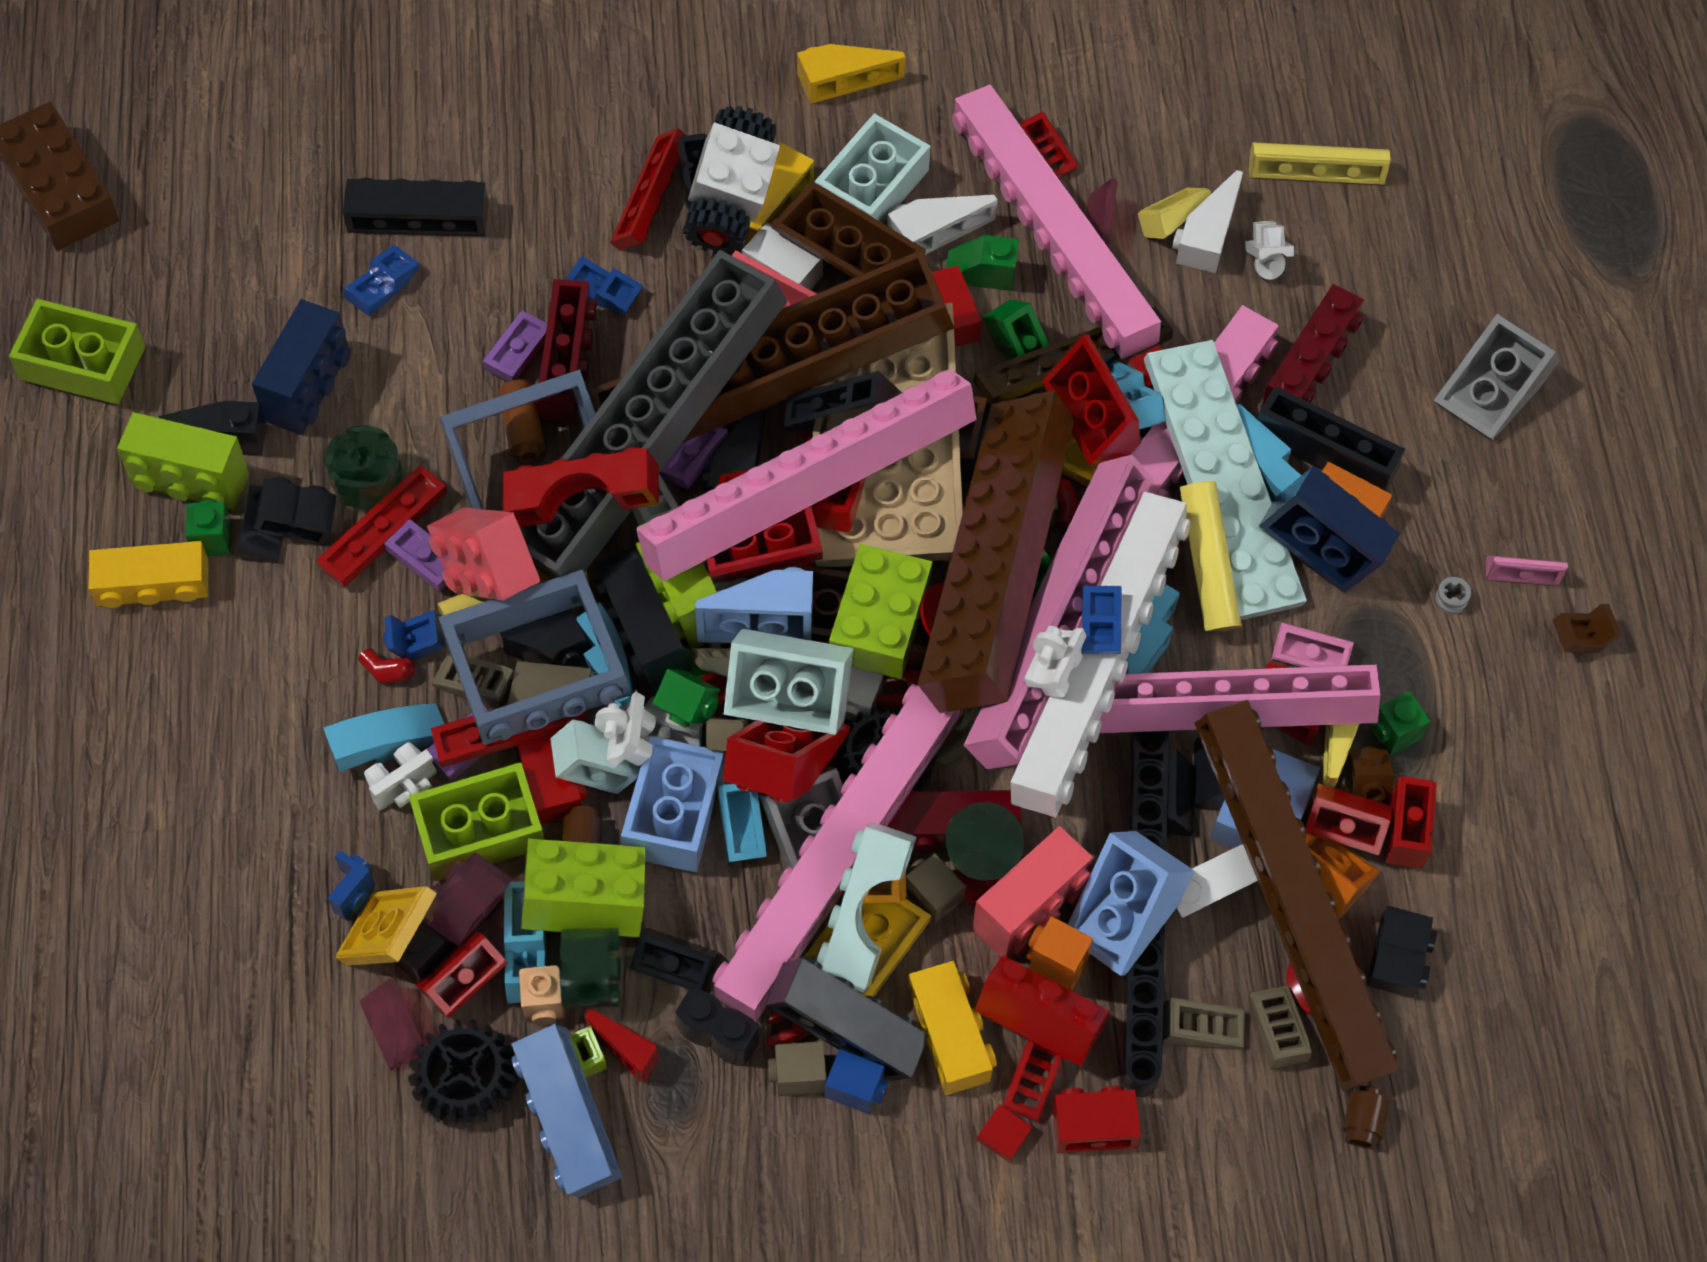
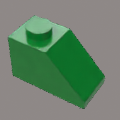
[946,235,1019,291]
[983,299,1049,360]

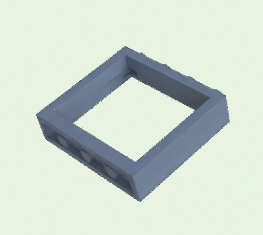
[439,370,595,509]
[438,569,629,745]

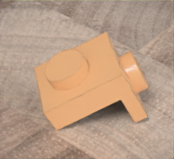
[519,965,565,1025]

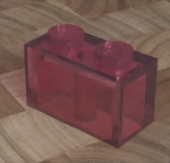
[422,852,512,947]

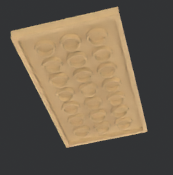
[812,303,963,568]

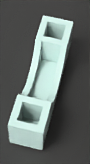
[817,822,917,993]

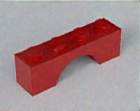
[503,447,659,528]

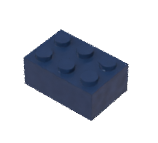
[252,299,351,435]
[1259,466,1400,593]

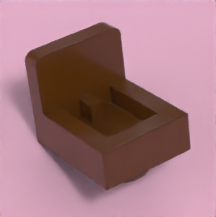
[1552,604,1621,653]
[1348,747,1394,805]

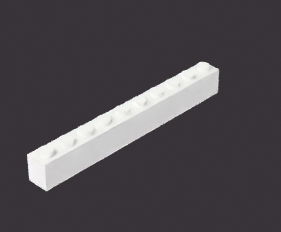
[1010,492,1191,818]

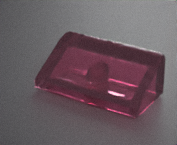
[1086,178,1118,248]
[359,978,424,1071]

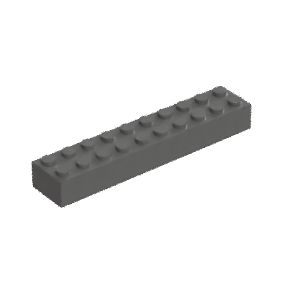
[520,250,788,579]

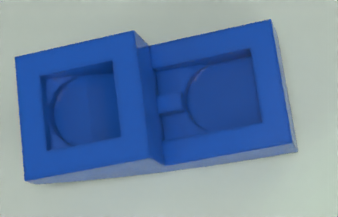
[344,244,419,316]
[565,256,643,314]
[1082,585,1122,654]

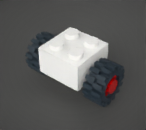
[683,106,780,255]

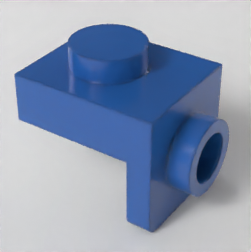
[384,610,446,661]
[328,851,375,920]

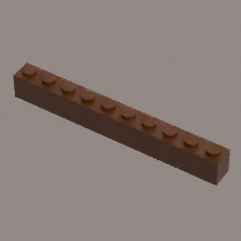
[1194,700,1399,1091]

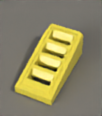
[1138,187,1211,239]
[1322,724,1359,788]

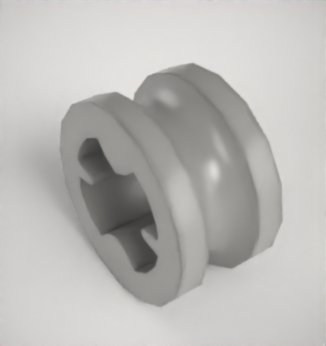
[1435,577,1471,614]

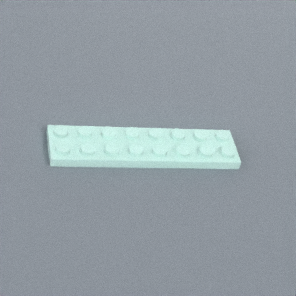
[1143,340,1307,620]

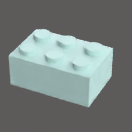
[815,113,930,224]
[724,628,854,735]

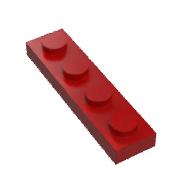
[610,128,687,251]
[316,465,448,588]
[431,709,590,768]

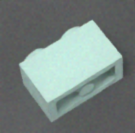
[551,719,640,794]

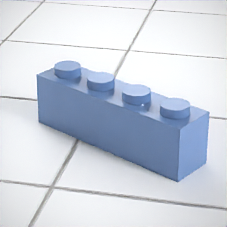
[511,1024,623,1197]

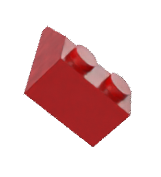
[723,721,850,803]

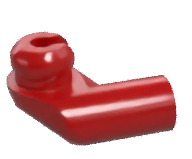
[1054,478,1080,531]
[358,648,415,684]

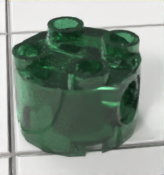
[325,425,403,510]
[943,802,1024,881]
[560,928,621,1008]

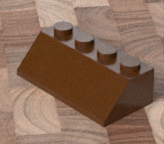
[771,181,926,278]

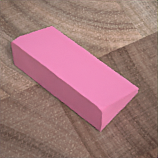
[1486,555,1568,586]
[1271,622,1354,667]

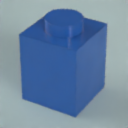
[824,1049,889,1114]

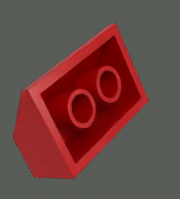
[1042,334,1141,466]
[707,506,823,584]
[974,955,1111,1066]

